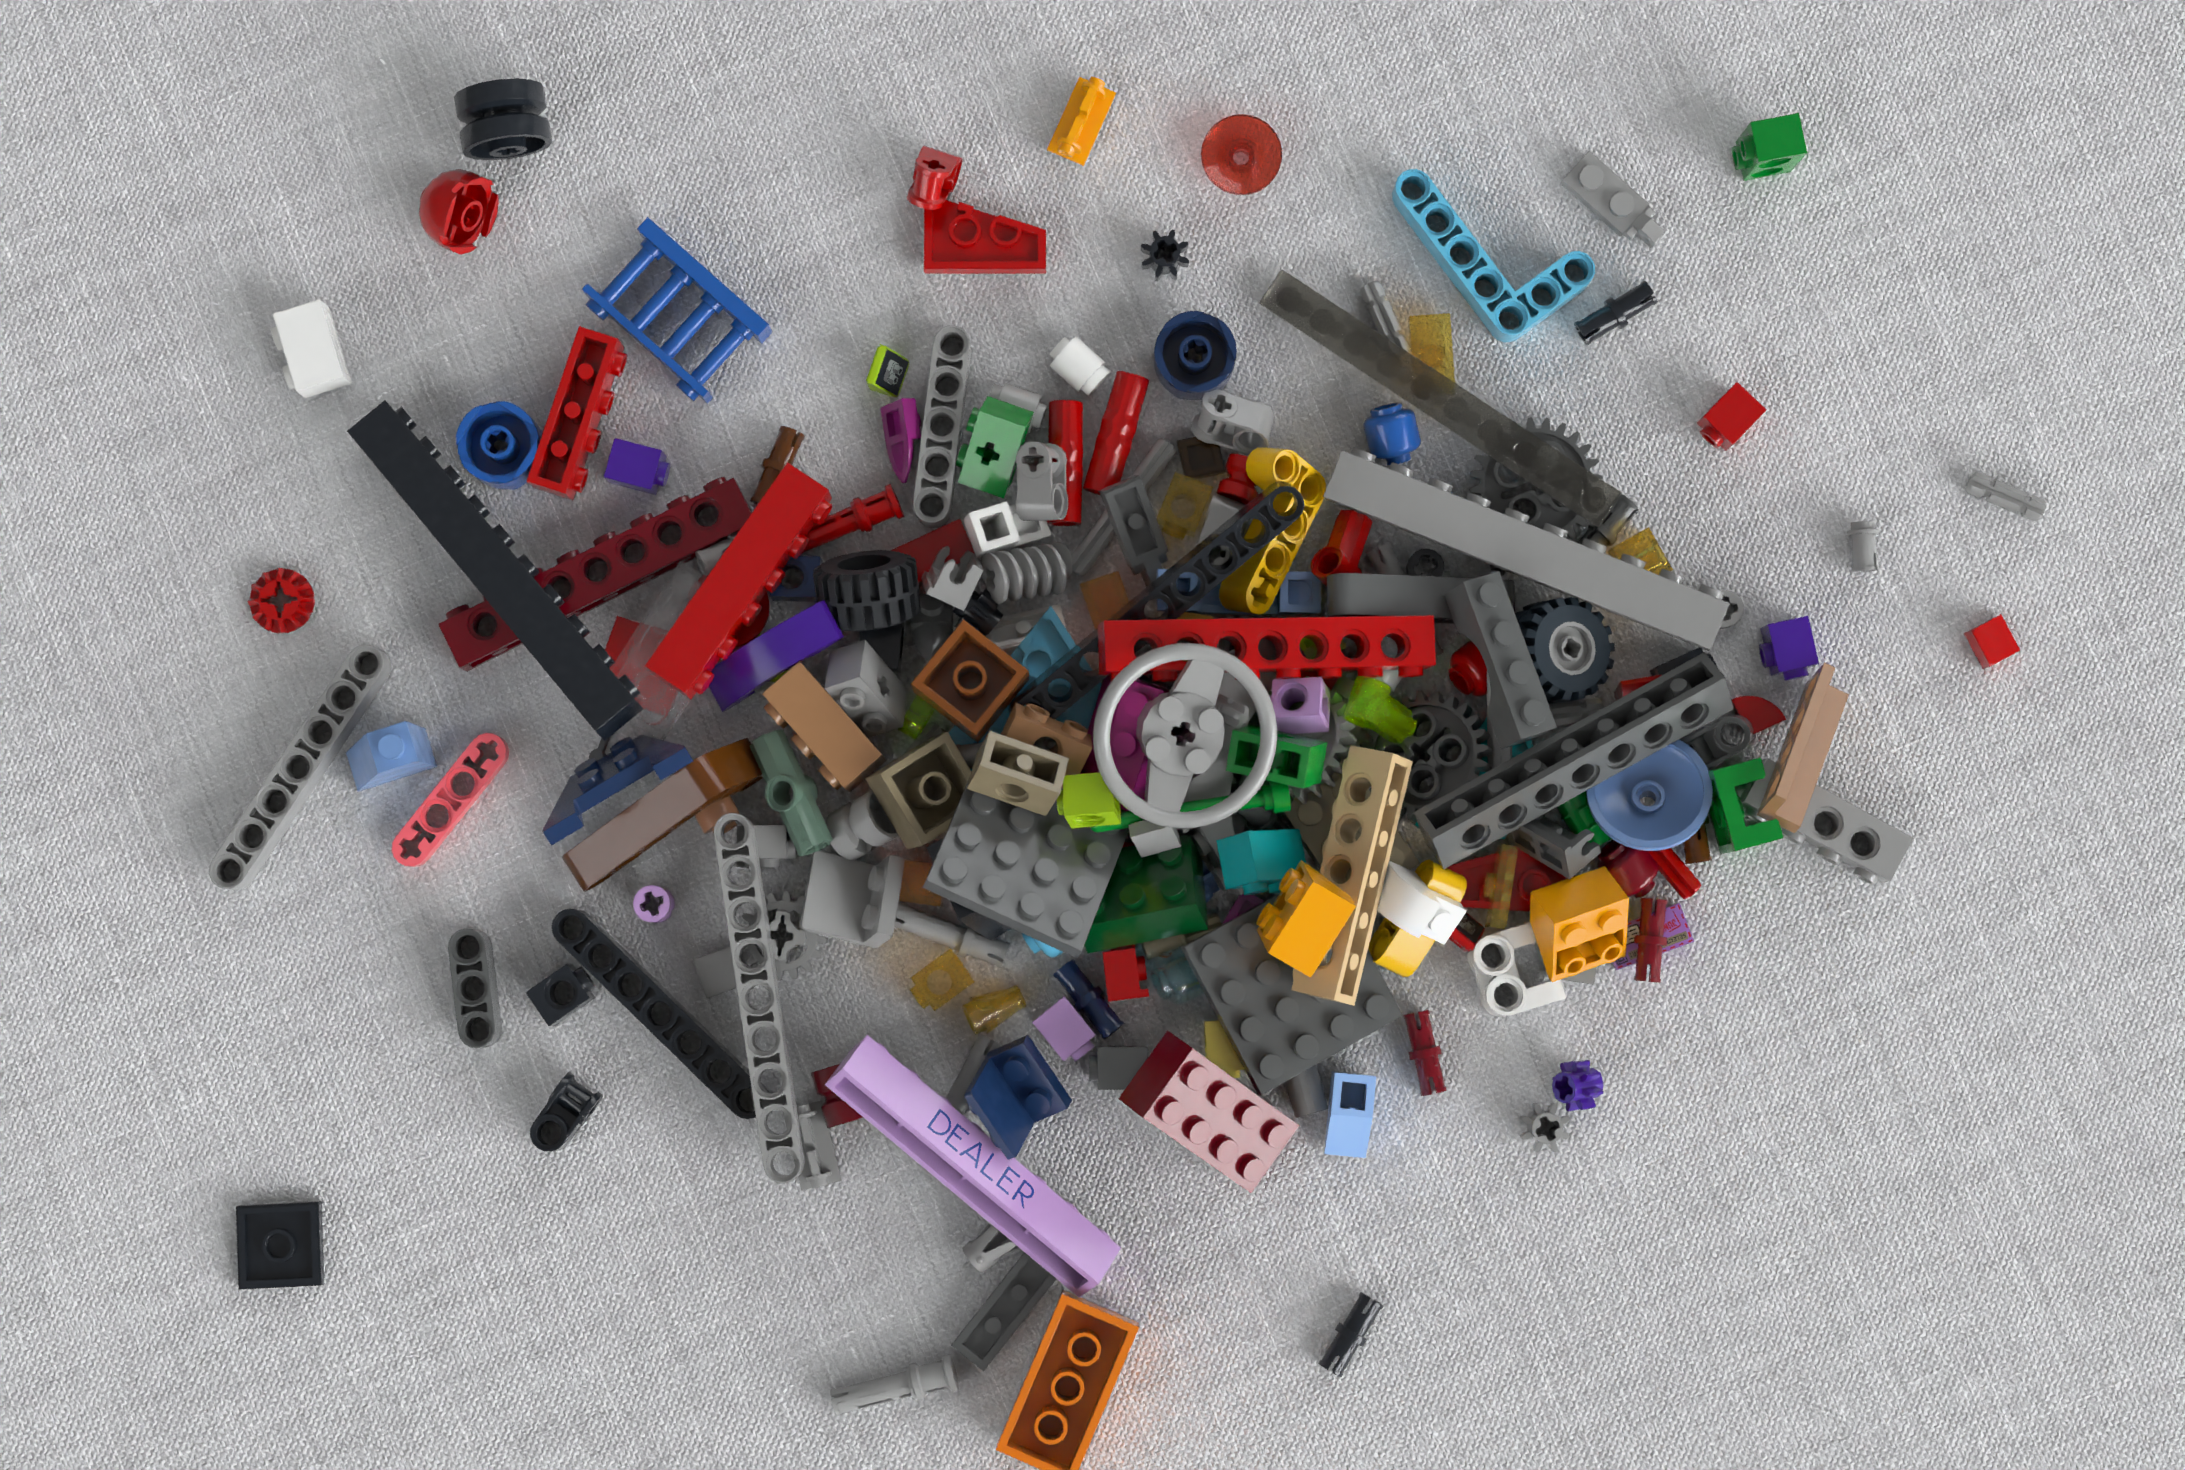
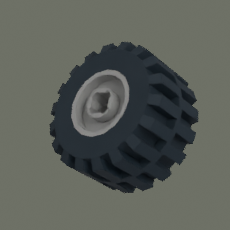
[1515,597,1615,704]

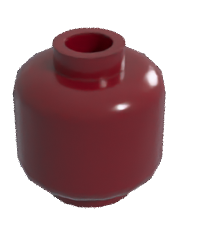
[1596,840,1659,898]

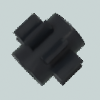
[1141,230,1189,281]
[952,588,1004,637]

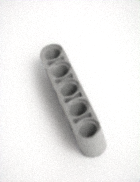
[913,325,972,528]

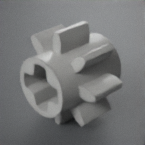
[1520,1103,1571,1152]

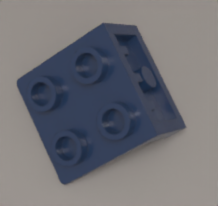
[964,1035,1072,1160]

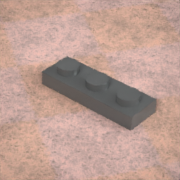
[951,1252,1056,1372]

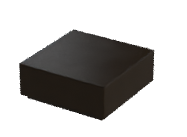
[1177,436,1225,482]

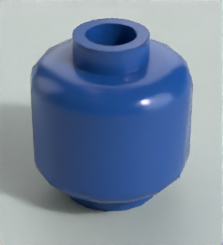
[1363,402,1421,465]

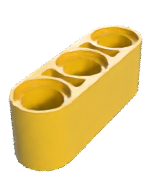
[1368,860,1467,977]

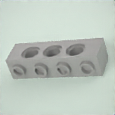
[1740,758,1914,885]

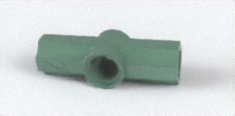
[750,729,833,856]

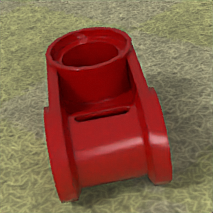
[907,146,963,210]

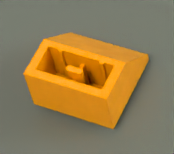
[1257,860,1356,978]
[1530,866,1629,982]

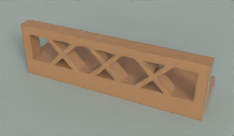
[1757,662,1849,833]

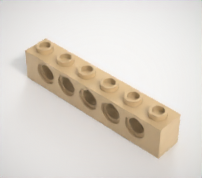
[1291,745,1413,1006]

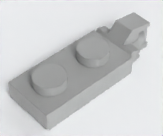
[1561,151,1666,248]

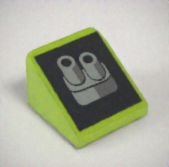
[866,344,909,398]

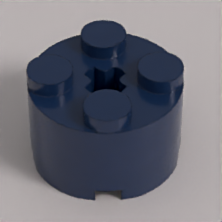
[1154,311,1237,400]

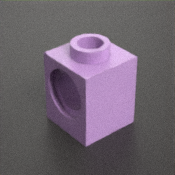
[1269,677,1330,734]
[1032,996,1096,1062]

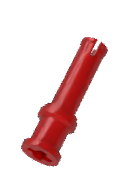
[801,483,904,554]

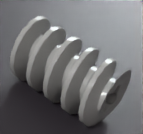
[981,542,1073,604]

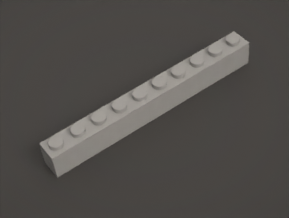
[1323,447,1730,651]

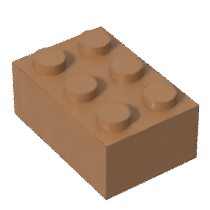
[762,661,887,792]

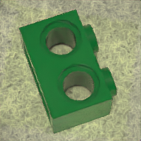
[1732,113,1807,181]

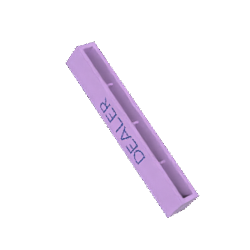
[825,1035,1121,1297]

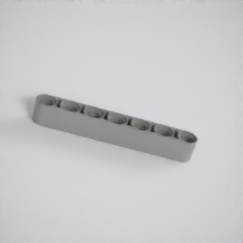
[209,645,392,890]

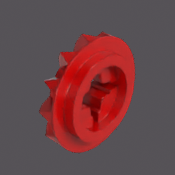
[247,568,315,633]

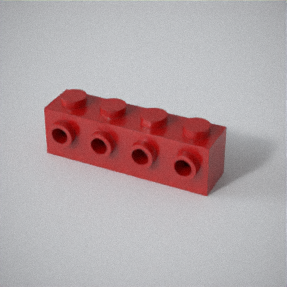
[527,326,627,501]

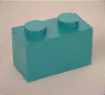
[1216,829,1306,895]

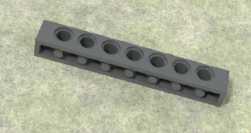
[1414,652,1734,869]

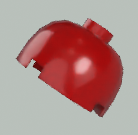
[419,169,499,255]

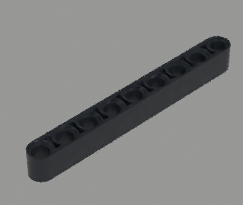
[1008,481,1304,719]

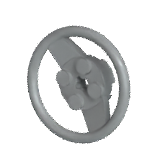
[1093,643,1277,828]

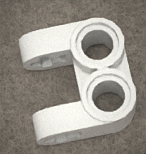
[1467,922,1566,1017]

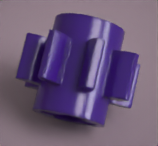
[1552,1060,1604,1111]

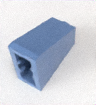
[346,721,437,792]

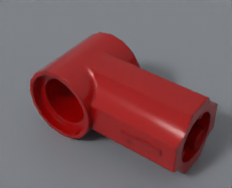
[1310,510,1373,587]

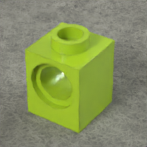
[1056,772,1121,828]

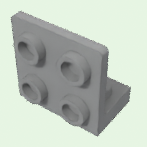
[799,851,905,949]

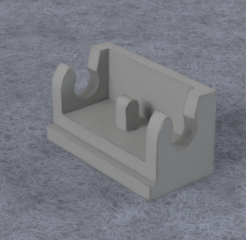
[921,546,984,611]

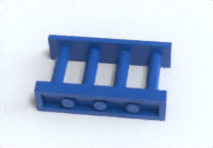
[582,217,773,404]

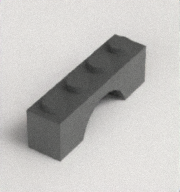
[1444,571,1557,750]

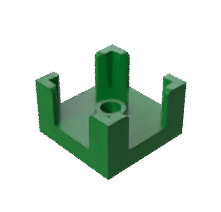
[1708,758,1784,854]

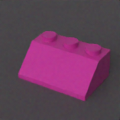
[1080,675,1170,811]

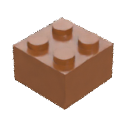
[911,619,1029,743]

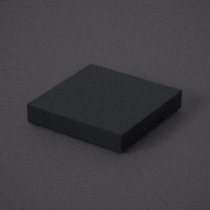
[236,1201,325,1290]

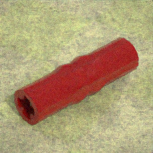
[1083,371,1150,495]
[1047,400,1083,527]

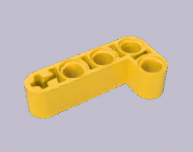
[1219,447,1326,614]

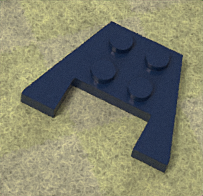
[542,735,693,846]

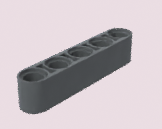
[1327,573,1515,624]

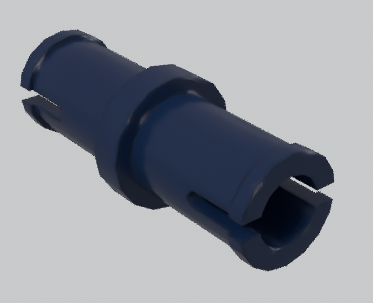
[1053,959,1125,1039]

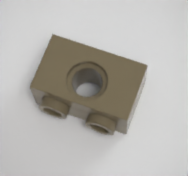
[967,730,1069,816]

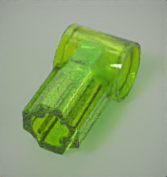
[1343,676,1417,744]

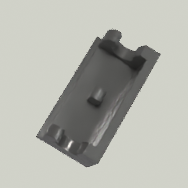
[1507,814,1601,879]

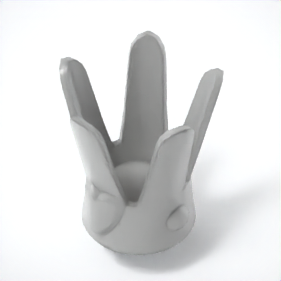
[962,1223,1020,1273]

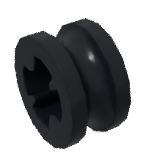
[1406,549,1444,577]

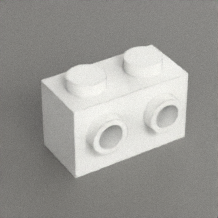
[271,299,352,398]

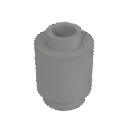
[989,383,1047,434]

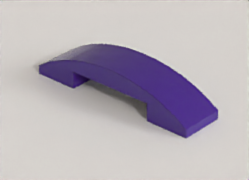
[709,600,844,712]

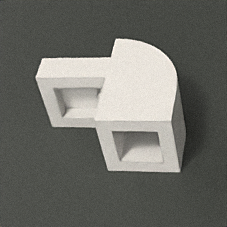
[963,501,1051,559]
[1377,861,1467,944]

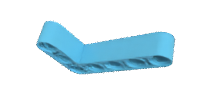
[1392,169,1595,343]

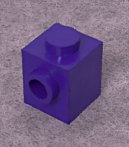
[1759,616,1819,681]

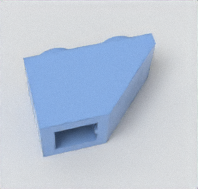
[1324,1071,1376,1158]

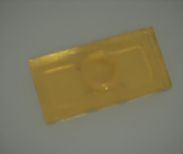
[1408,313,1456,399]
[1483,844,1518,930]

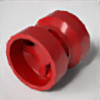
[1216,453,1259,504]

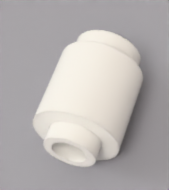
[1049,336,1110,396]

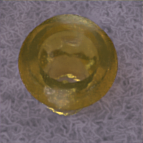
[962,985,1026,1035]

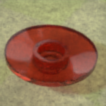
[1201,114,1282,195]

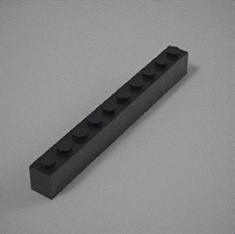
[347,400,643,741]

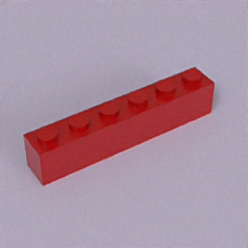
[645,462,832,700]

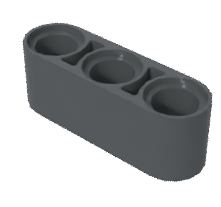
[448,928,502,1048]

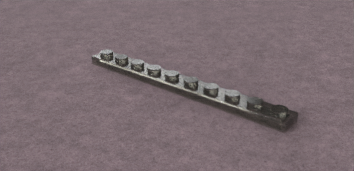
[1259,269,1622,528]

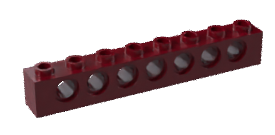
[438,477,752,672]

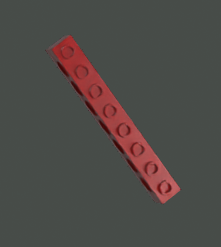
[1098,615,1436,682]

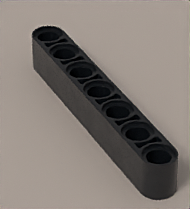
[551,909,768,1119]

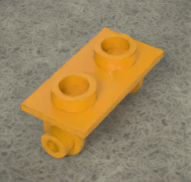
[1047,76,1116,166]

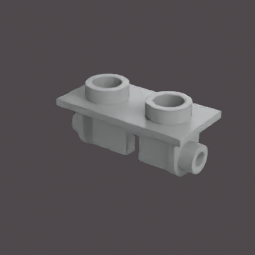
[783,1100,842,1191]

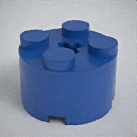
[456,401,543,490]

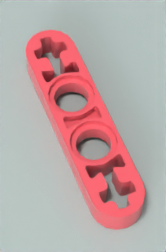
[392,733,509,867]

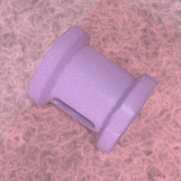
[633,885,675,923]

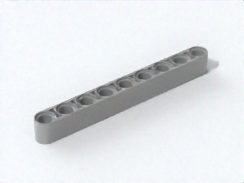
[714,813,805,1183]

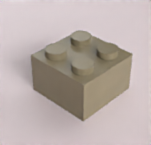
[865,731,971,849]

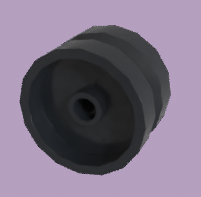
[454,78,552,160]

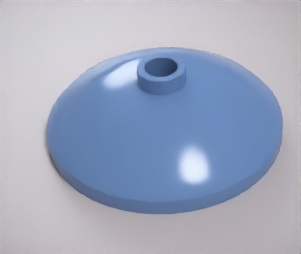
[1586,740,1713,851]

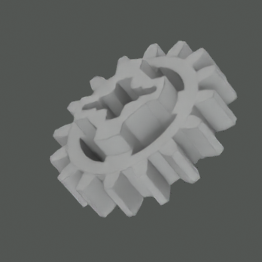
[742,891,828,981]

